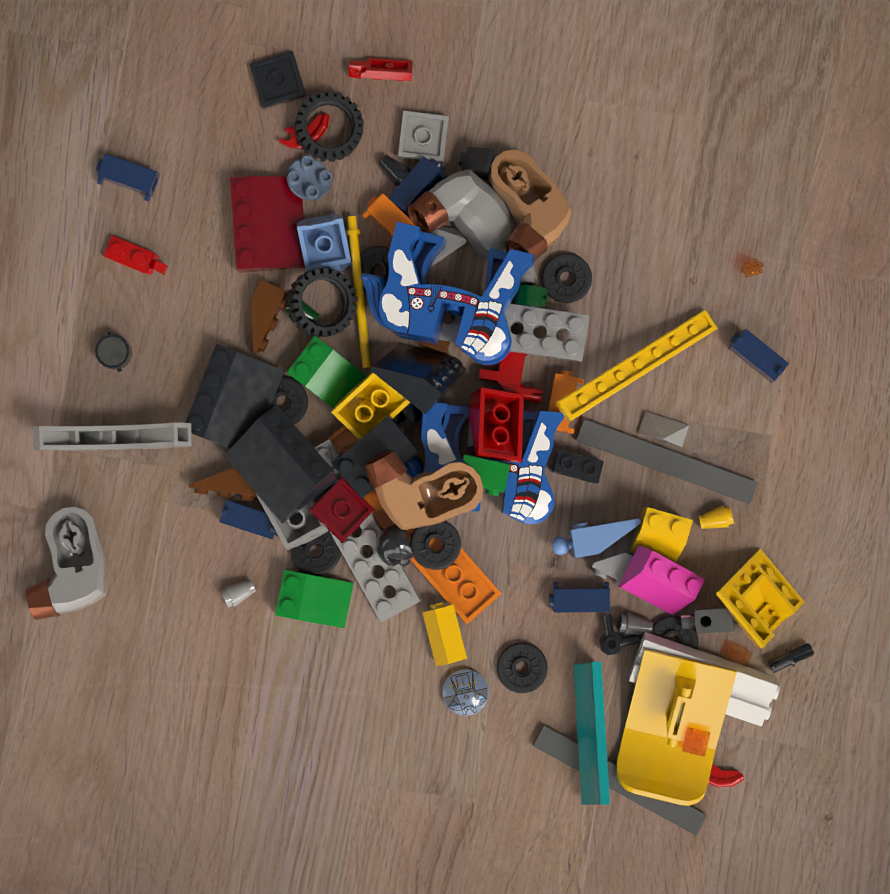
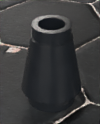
[379,155,410,186]

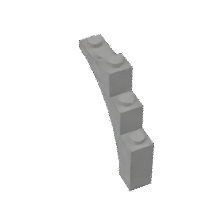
[33,423,192,451]

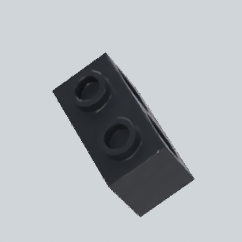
[552,449,604,484]

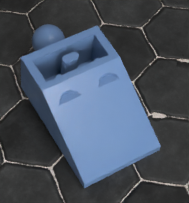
[551,518,641,558]

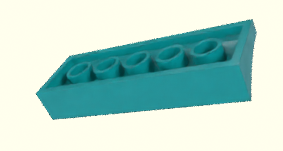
[573,661,610,805]

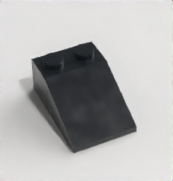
[332,415,419,499]

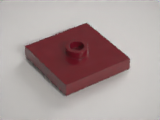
[309,477,375,543]

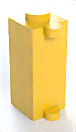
[422,602,467,666]

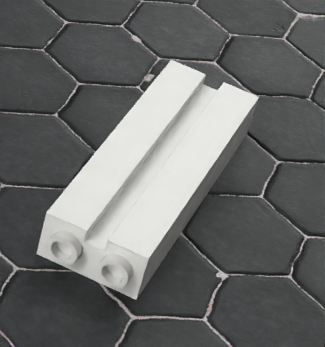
[629,632,780,726]

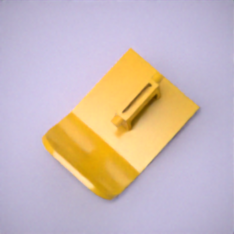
[616,649,737,806]

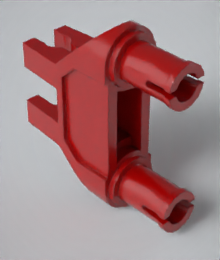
[479,351,548,403]

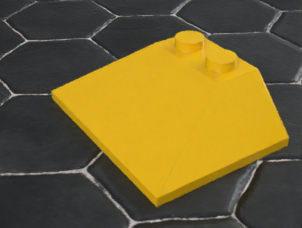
[716,549,805,649]

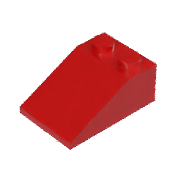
[469,387,524,463]

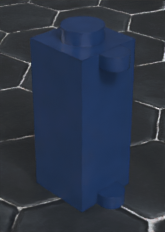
[96,154,160,202]
[388,156,448,218]
[728,329,789,383]
[219,500,279,540]
[549,582,610,613]

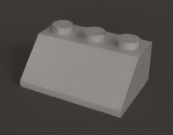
[256,494,329,550]

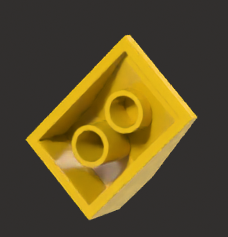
[331,372,410,439]

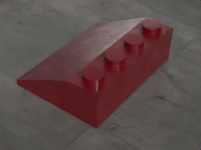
[230,176,305,273]

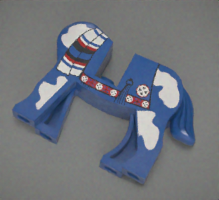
[361,222,535,365]
[404,403,564,524]

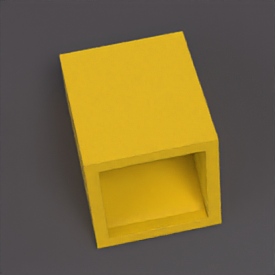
[630,507,693,563]

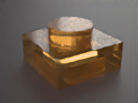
[724,643,752,667]
[682,727,710,757]

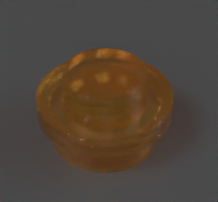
[741,259,764,277]

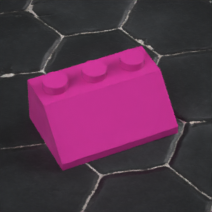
[618,545,705,615]

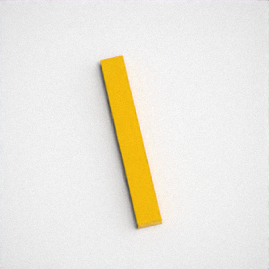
[556,309,718,423]

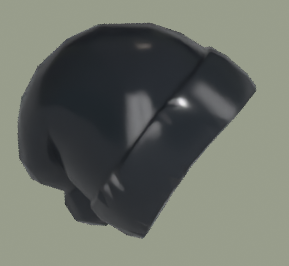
[376,523,415,567]

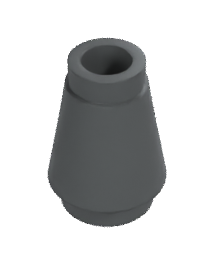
[617,612,653,635]

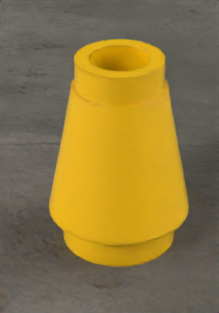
[699,505,734,529]

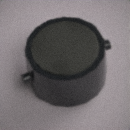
[95,332,132,372]

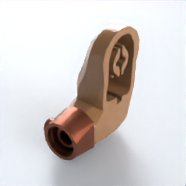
[489,149,572,261]
[364,450,483,530]

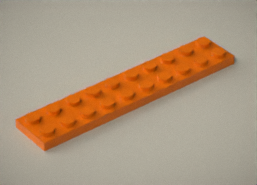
[326,425,501,624]

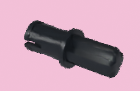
[767,643,814,674]

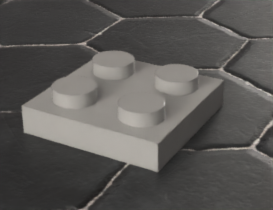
[398,111,449,163]

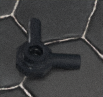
[599,614,640,655]

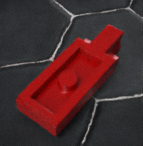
[349,58,413,81]
[103,235,168,275]

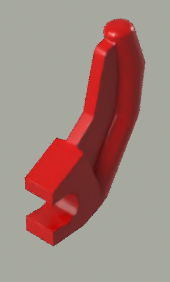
[279,113,330,150]
[708,763,744,788]

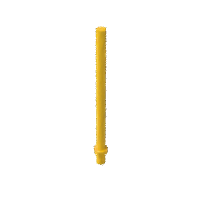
[346,216,371,368]

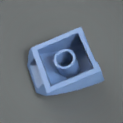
[297,214,352,272]

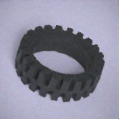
[295,91,364,162]
[287,268,357,337]

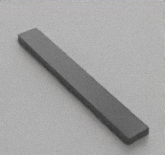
[576,419,758,504]
[533,725,707,836]

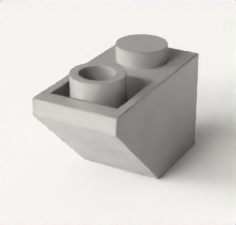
[591,553,633,586]

